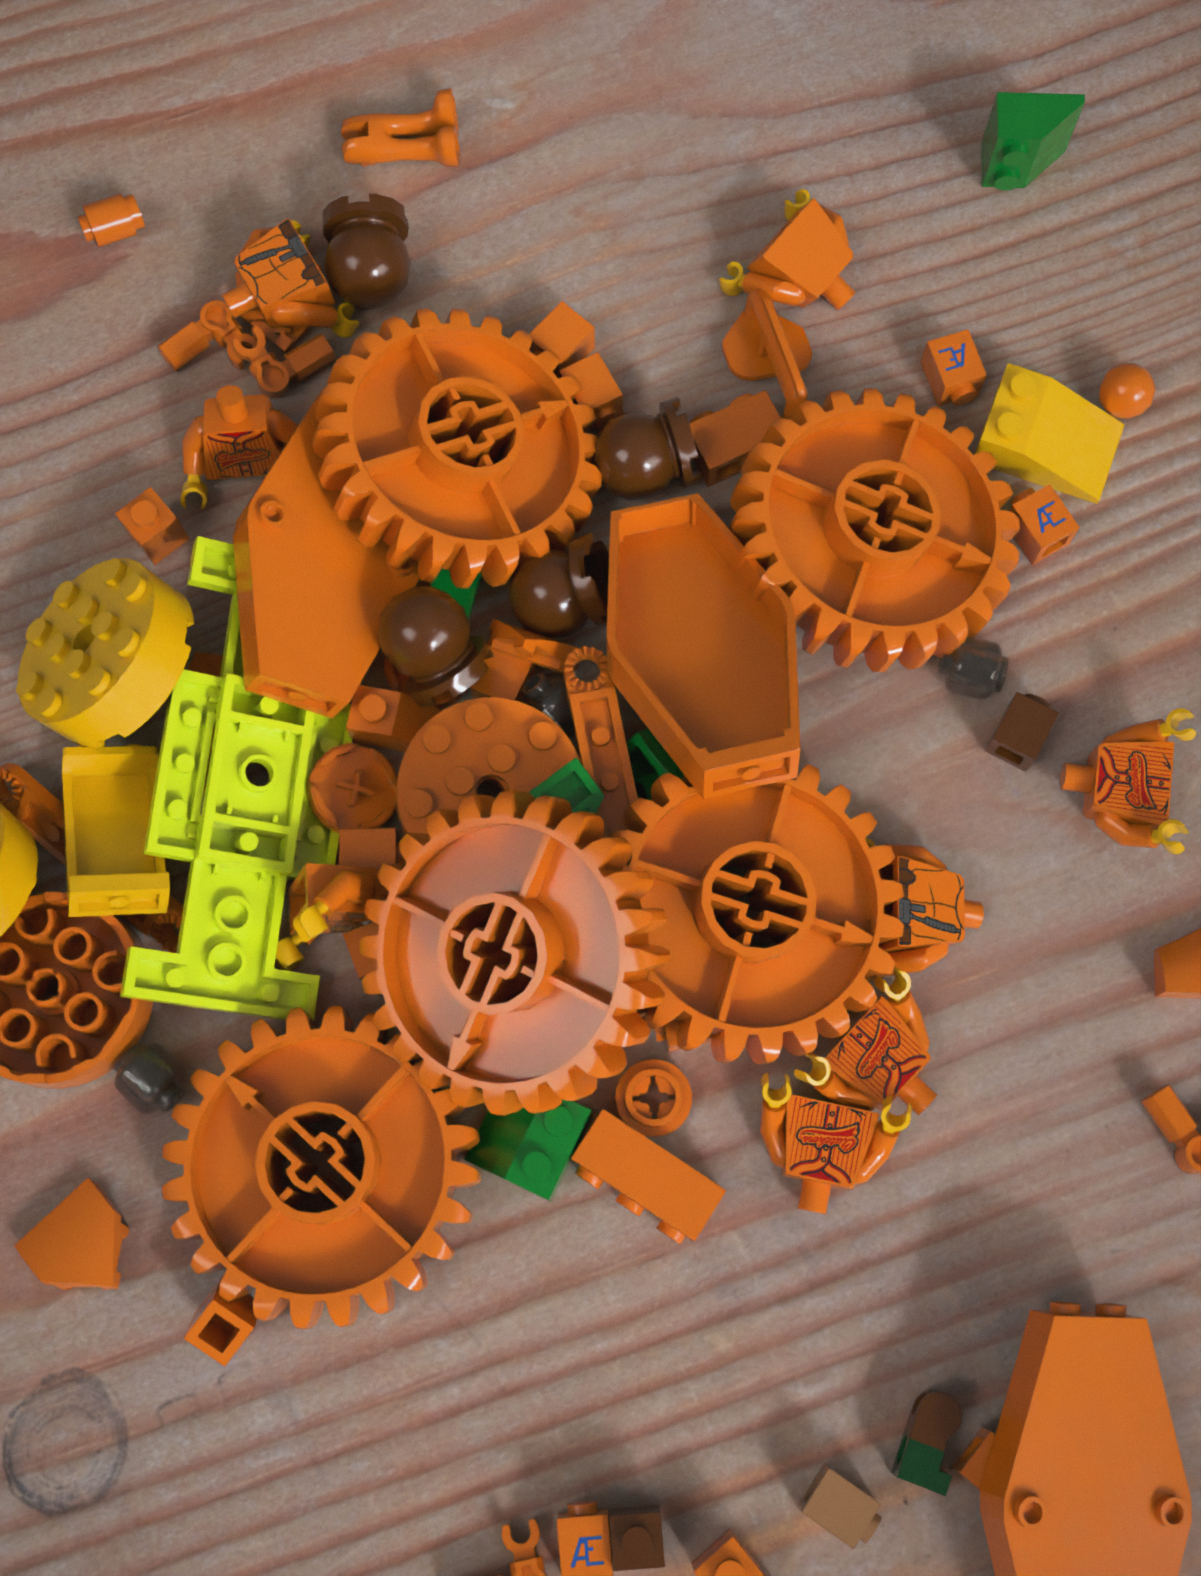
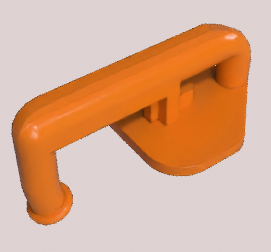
[722,289,812,419]

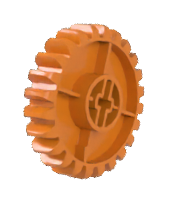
[312,308,602,589]
[728,388,1020,672]
[608,764,904,1065]
[359,790,670,1116]
[161,1005,482,1329]

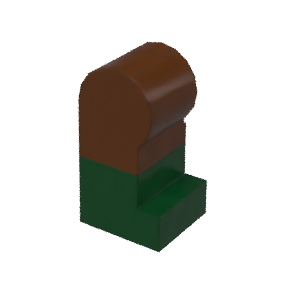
[891,1390,962,1496]

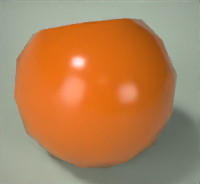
[1099,363,1156,419]

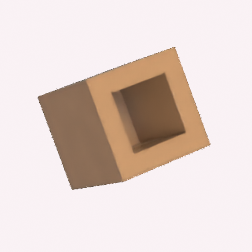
[797,1463,881,1550]

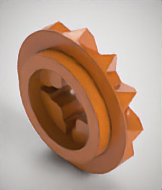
[615,1059,692,1138]

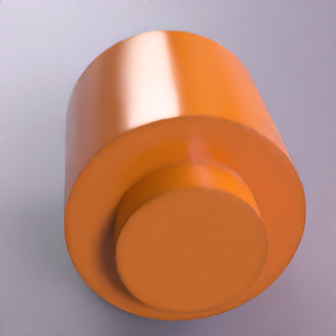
[77,193,145,248]

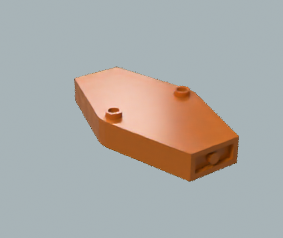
[233,387,419,719]
[606,493,800,799]
[980,1301,1192,1576]

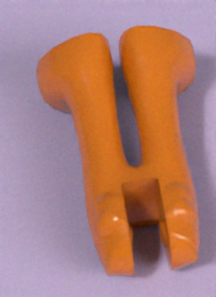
[341,88,460,167]

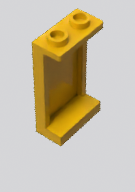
[61,744,170,917]

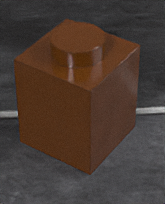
[985,692,1059,772]
[609,1505,665,1571]

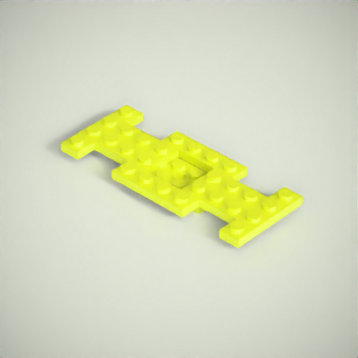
[120,536,353,1021]

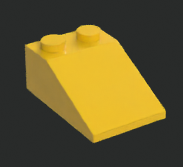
[974,363,1125,504]

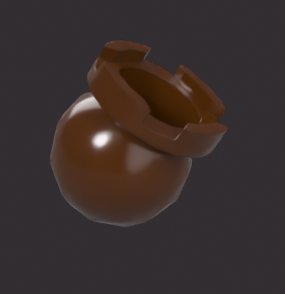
[323,194,410,309]
[592,397,702,501]
[508,533,609,638]
[377,586,494,707]

